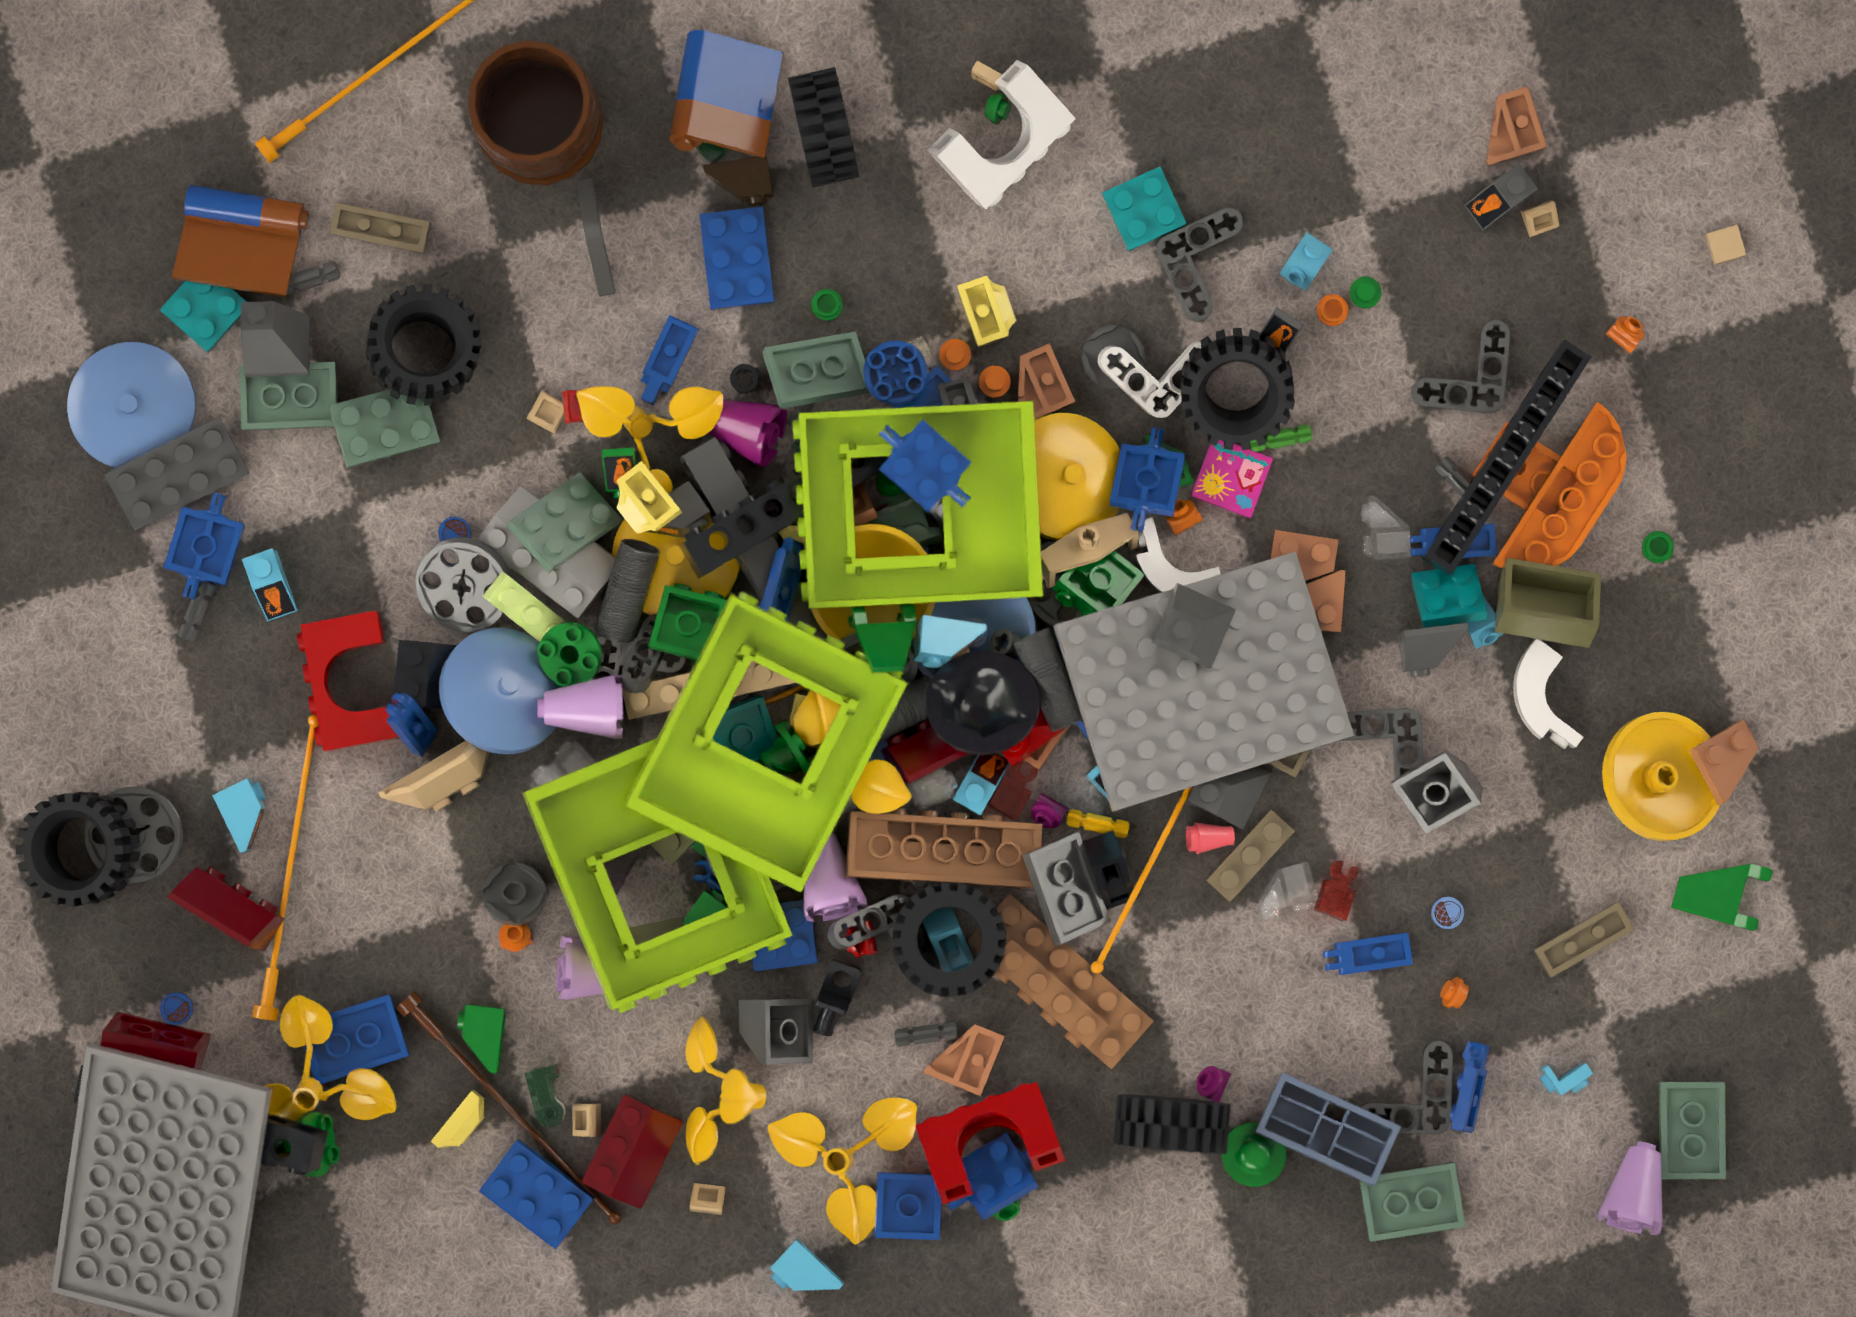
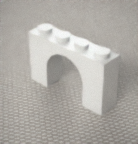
[927,60,1076,209]

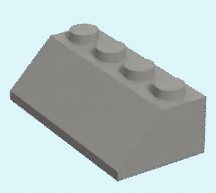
[477,486,616,619]

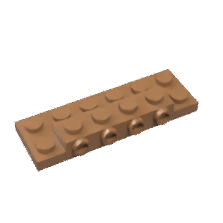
[846,809,1042,889]
[967,893,1154,1069]

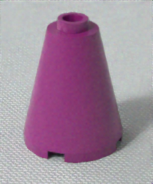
[707,400,787,468]

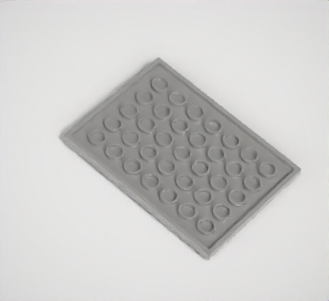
[1053,552,1354,812]
[51,1044,272,1317]

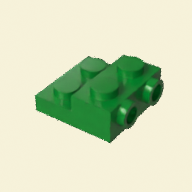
[1052,550,1145,617]
[649,583,727,660]

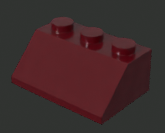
[880,719,969,783]
[167,866,285,951]
[100,1012,211,1070]
[581,1094,683,1209]

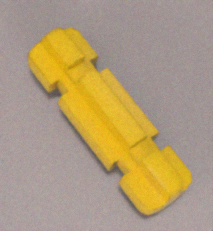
[1066,809,1130,838]

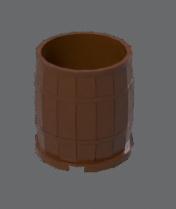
[468,41,604,186]

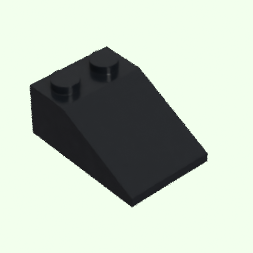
[393,640,457,709]

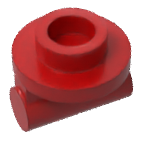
[844,921,878,958]

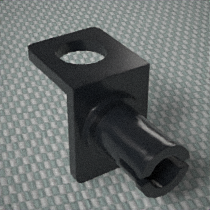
[813,959,861,1037]

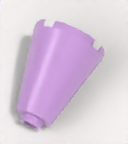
[537,675,623,739]
[803,833,867,922]
[556,936,603,1000]
[1598,1142,1662,1235]

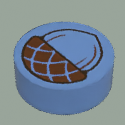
[1431,897,1464,929]

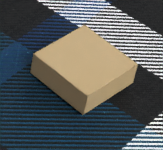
[971,61,1002,91]
[1705,225,1746,265]
[526,391,564,434]

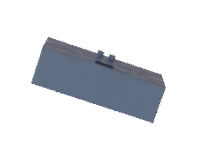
[1254,1072,1401,1186]

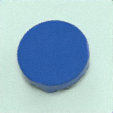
[863,341,928,406]

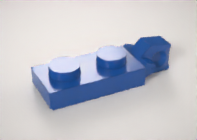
[641,315,699,405]
[1450,1041,1490,1133]

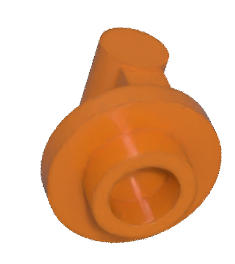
[1606,316,1644,354]
[1165,499,1203,536]
[498,923,534,952]

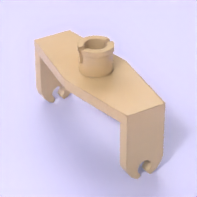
[1041,513,1139,589]

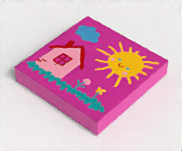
[1190,440,1273,519]

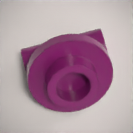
[1031,792,1069,828]
[1196,1066,1231,1102]

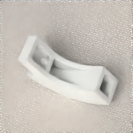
[1135,517,1221,593]
[1513,639,1583,749]

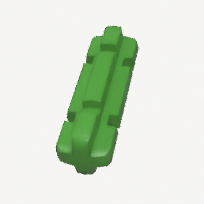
[1250,424,1312,452]

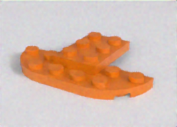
[1471,402,1627,569]

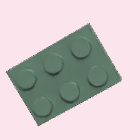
[763,332,869,409]
[239,362,338,431]
[328,389,440,468]
[507,472,622,573]
[1659,1081,1726,1179]
[1359,1162,1466,1242]

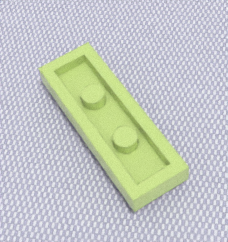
[483,571,566,642]

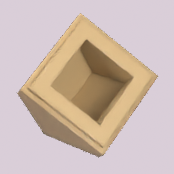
[1520,200,1560,237]
[572,1103,601,1137]
[690,1183,726,1215]

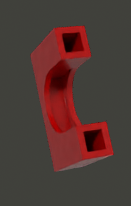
[297,610,400,752]
[915,1082,1065,1205]

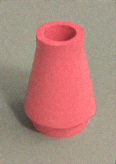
[1185,822,1235,854]

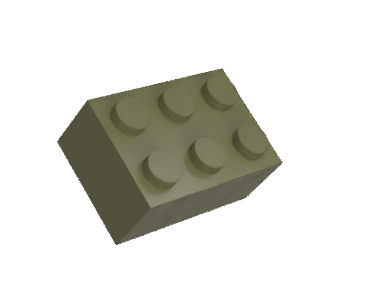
[1495,558,1601,648]

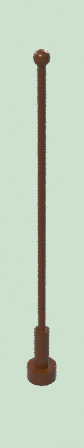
[396,991,621,1225]

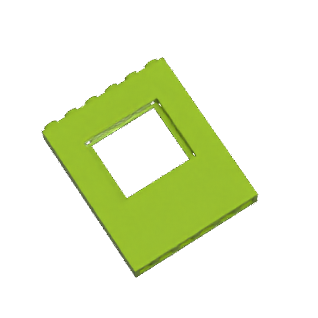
[793,401,1043,609]
[625,592,908,892]
[522,731,793,1013]

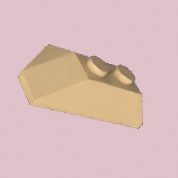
[378,741,490,812]

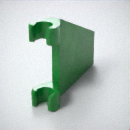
[848,603,917,673]
[1671,864,1773,931]

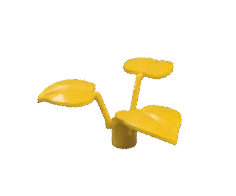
[577,386,723,494]
[789,690,912,814]
[264,995,397,1121]
[685,1016,766,1165]
[768,1097,917,1244]

